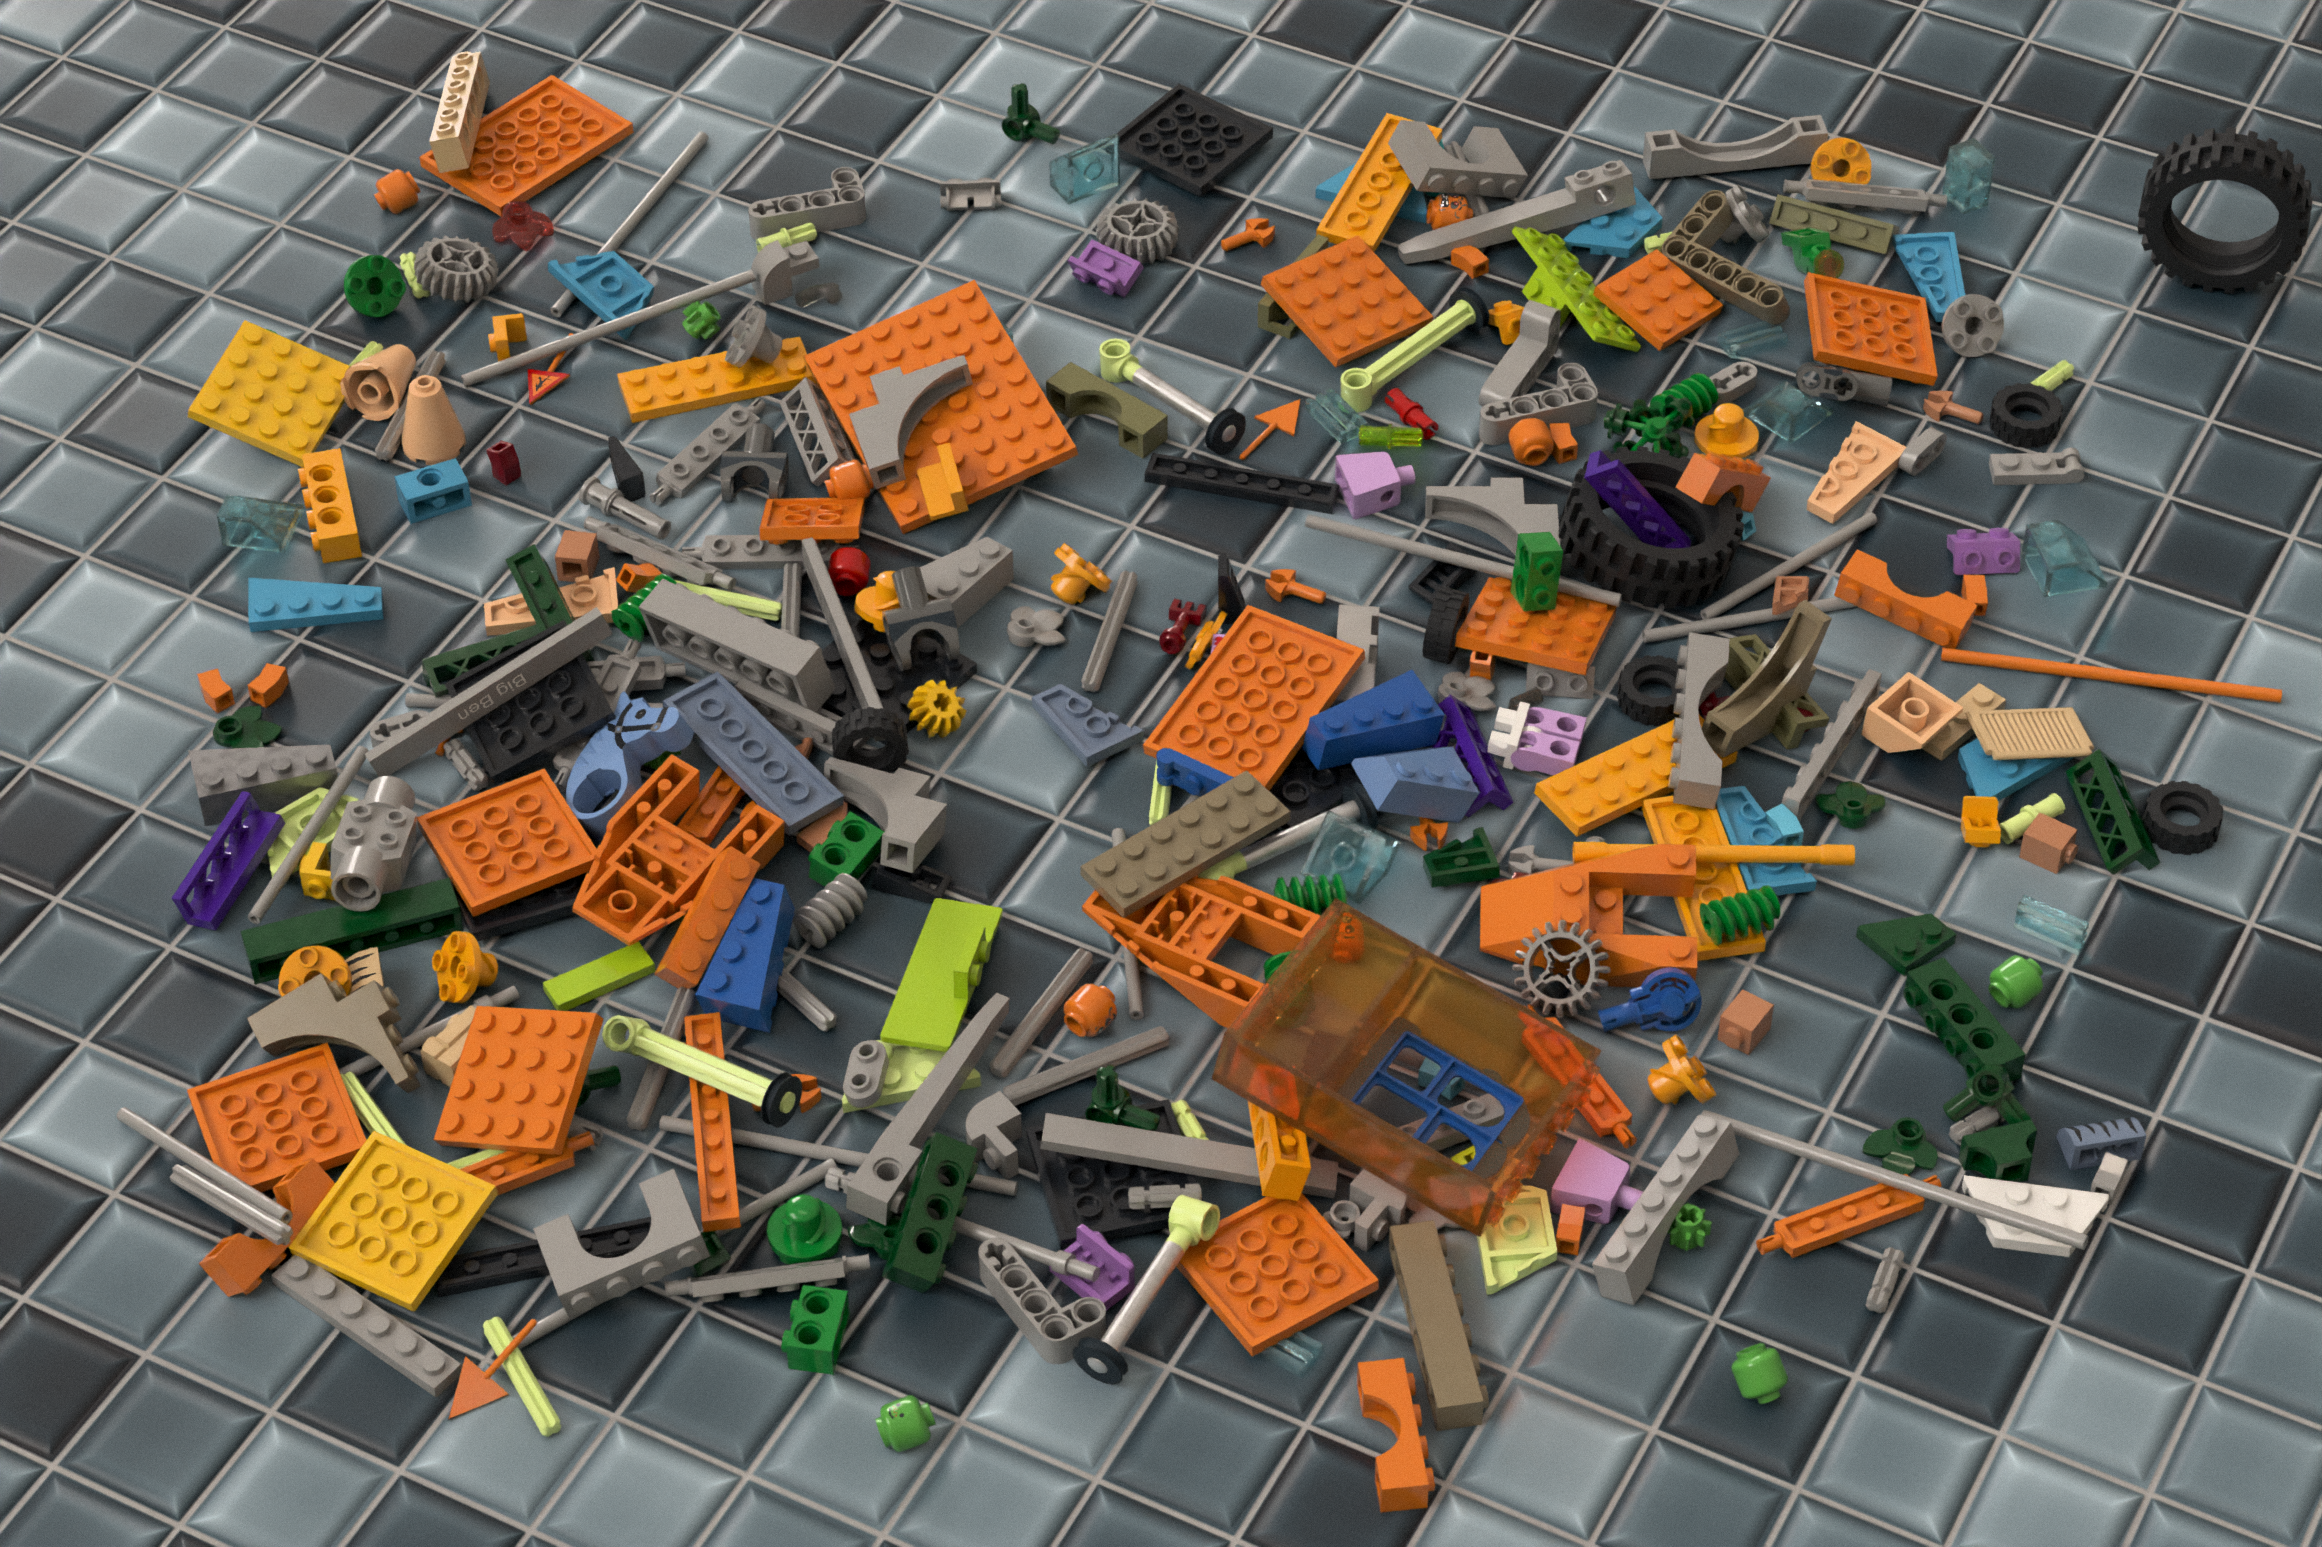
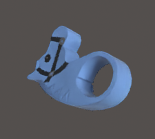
[566,691,694,840]

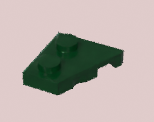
[1423,827,1500,888]
[1856,914,1956,977]

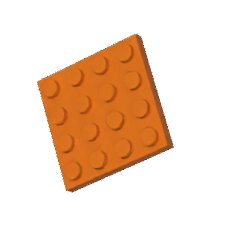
[1260,235,1433,368]
[1804,272,1938,386]
[1455,577,1617,676]
[417,768,597,917]
[433,1006,604,1155]
[187,1042,366,1192]
[1176,1193,1379,1357]

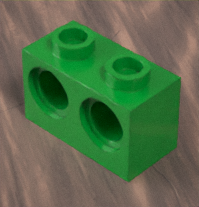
[1511,532,1563,611]
[808,811,884,887]
[781,1285,850,1375]

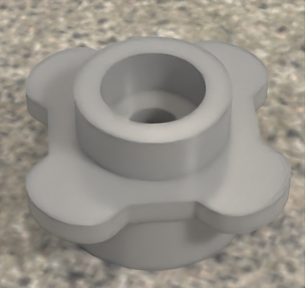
[1323,1200,1360,1239]

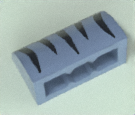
[2056,1117,2146,1170]

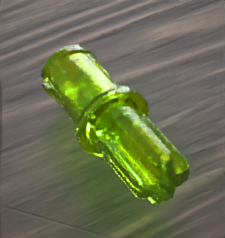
[1359,424,1423,449]

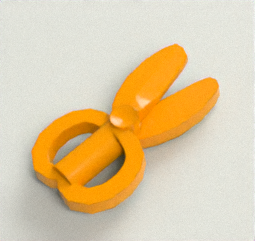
[1185,611,1227,670]

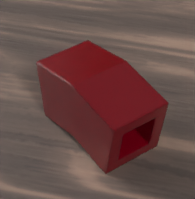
[486,440,521,486]

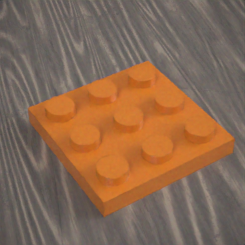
[1593,249,1723,351]
[759,497,865,545]

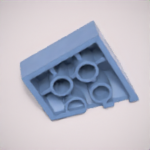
[1351,746,1480,823]

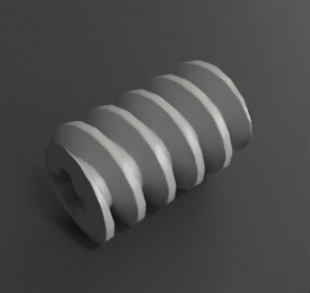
[793,873,868,948]

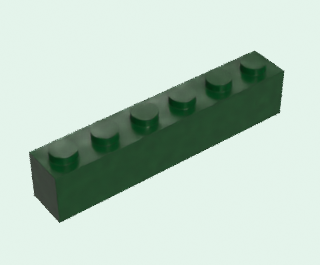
[241,878,463,984]

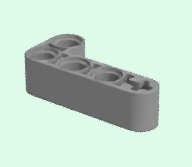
[748,167,866,240]
[1479,300,1561,407]
[1479,363,1598,445]
[978,1238,1106,1364]

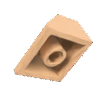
[1861,672,1963,753]

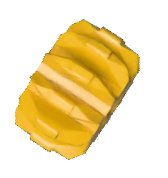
[907,680,967,738]

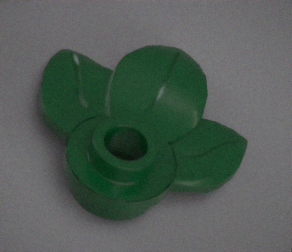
[213,706,282,749]
[1815,781,1885,829]
[1862,1117,1938,1176]
[848,1213,901,1260]

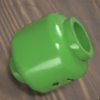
[1988,955,2043,1009]
[1731,1343,1788,1404]
[875,1395,936,1452]

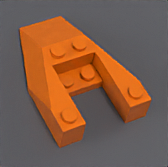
[572,754,785,946]
[1480,844,1698,989]
[1082,875,1321,1038]

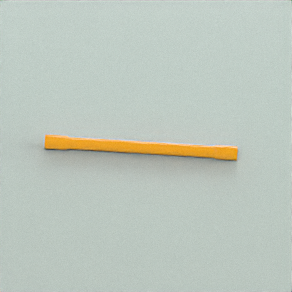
[1572,842,1855,866]

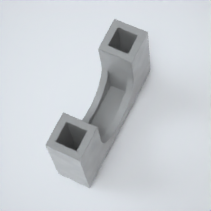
[1388,120,1528,198]
[533,1169,710,1317]

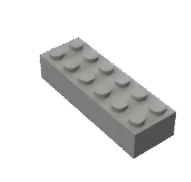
[639,579,836,712]

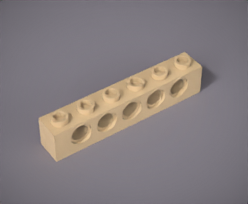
[429,51,490,173]

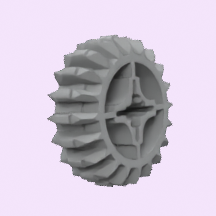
[1096,197,1179,265]
[414,235,498,302]
[1512,920,1611,1018]

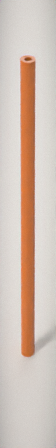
[1941,647,2282,703]

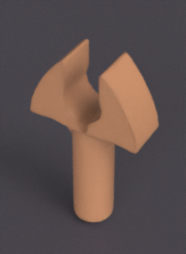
[1923,391,1984,424]

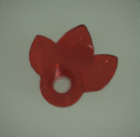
[492,201,554,251]

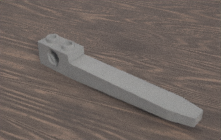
[1397,160,1636,264]
[846,993,1010,1226]

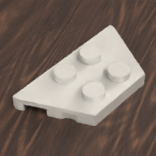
[1962,1175,2109,1257]

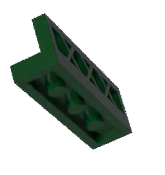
[505,544,595,662]
[422,624,540,697]
[2065,749,2160,875]

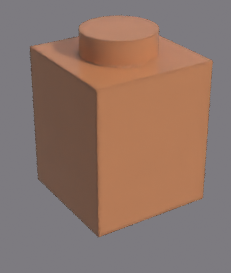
[555,530,600,582]
[2019,813,2078,874]
[1717,989,1774,1055]

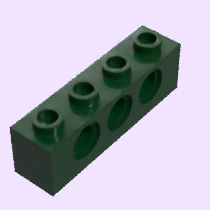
[1903,957,2026,1091]
[882,1132,978,1293]

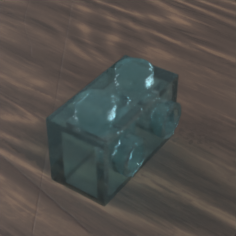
[1942,138,1996,215]

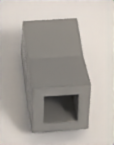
[2090,1152,2128,1205]

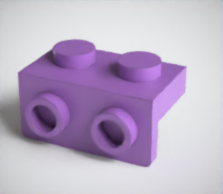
[1068,239,1144,298]
[1947,528,2020,575]
[1049,1224,1135,1311]

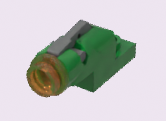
[1781,227,1844,278]

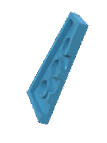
[1892,232,1965,322]
[248,578,384,632]
[1715,786,1817,895]

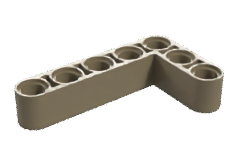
[1662,190,1790,325]

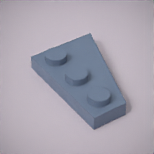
[1032,684,1144,767]

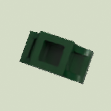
[1958,1120,2037,1182]

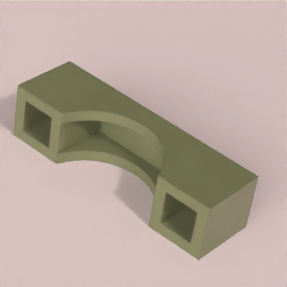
[1046,362,1168,459]

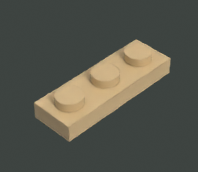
[1922,683,2006,761]

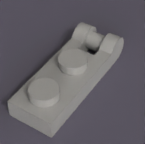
[1989,447,2085,485]

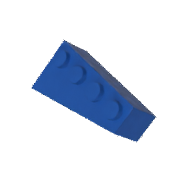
[1302,670,1445,770]
[695,878,795,1033]

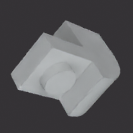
[751,240,819,305]
[966,1091,1022,1180]
[1349,1161,1407,1252]

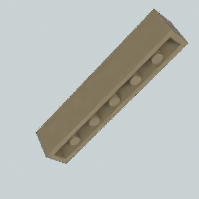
[1389,1220,1489,1431]

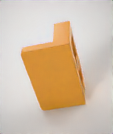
[917,443,969,520]

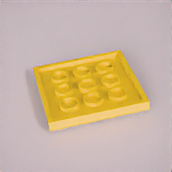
[188,320,350,468]
[289,1131,498,1312]

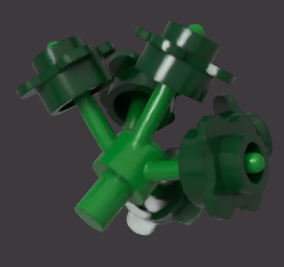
[1604,395,1695,459]

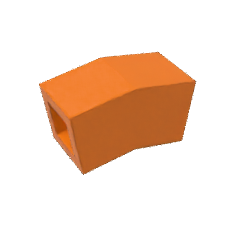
[1451,245,1489,279]
[1549,423,1578,464]
[616,563,662,593]
[1961,575,1988,616]
[1470,650,1496,681]
[248,663,289,708]
[197,668,235,714]
[1556,1204,1585,1256]

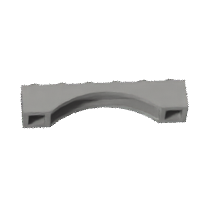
[1643,115,1828,179]
[1668,632,1730,809]
[1592,1115,1739,1305]

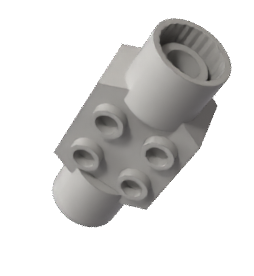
[331,776,417,911]

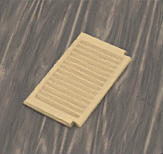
[1965,707,2094,760]

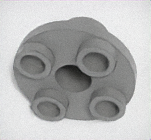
[1720,184,1770,244]
[1942,294,2004,357]
[725,305,782,368]

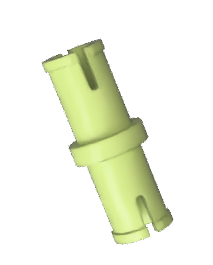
[1999,793,2065,844]

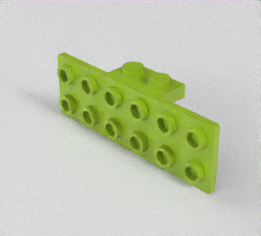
[1512,226,1641,352]
[880,898,1003,1052]

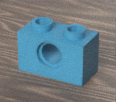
[394,458,472,524]

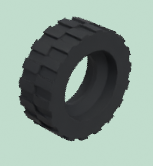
[1989,383,2063,449]
[1422,586,1469,664]
[1617,655,1682,726]
[831,707,909,773]
[2142,781,2223,855]

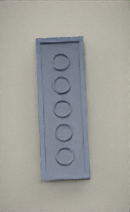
[663,671,844,835]

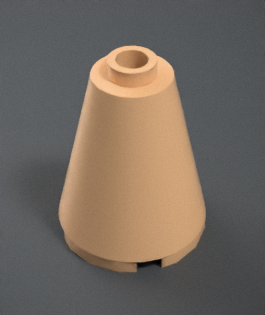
[340,344,416,421]
[401,375,466,465]

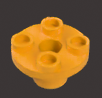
[1810,137,1872,184]
[1694,403,1759,458]
[1051,543,1112,605]
[854,571,900,632]
[432,931,498,1003]
[278,945,352,997]
[1647,1034,1716,1105]

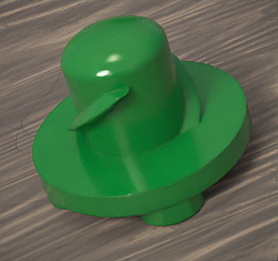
[344,255,406,317]
[767,1194,842,1265]

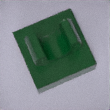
[689,1231,731,1277]

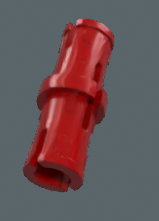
[1384,388,1438,440]

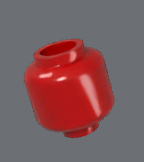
[827,547,871,596]

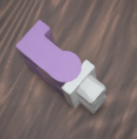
[1487,701,1587,775]

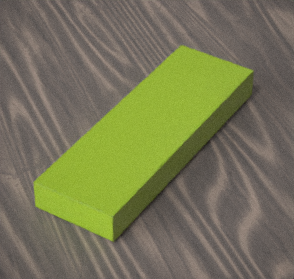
[543,941,656,1011]

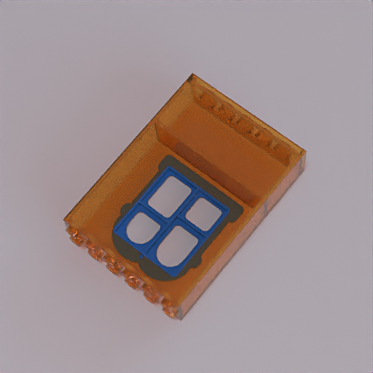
[1212,898,1601,1237]

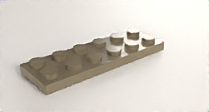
[1080,770,1291,918]

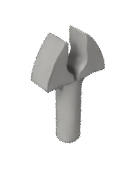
[1508,845,1573,878]

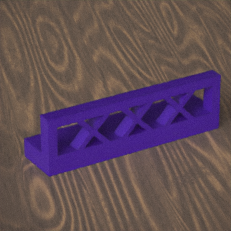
[1584,450,1692,548]
[1432,694,1513,818]
[171,791,286,931]

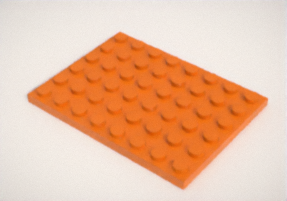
[804,280,1078,534]

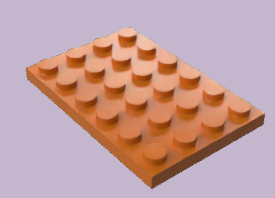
[419,75,634,217]
[1143,605,1365,791]

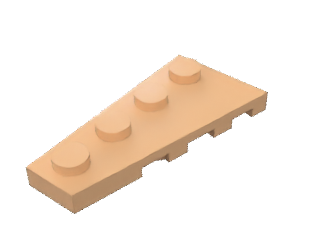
[1806,421,1906,524]
[484,567,618,636]

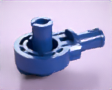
[1597,967,1702,1032]

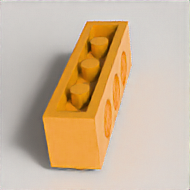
[298,448,362,564]
[1247,1063,1311,1201]

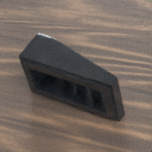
[608,436,646,502]
[1408,542,1477,605]
[1218,553,1245,624]
[871,863,952,904]

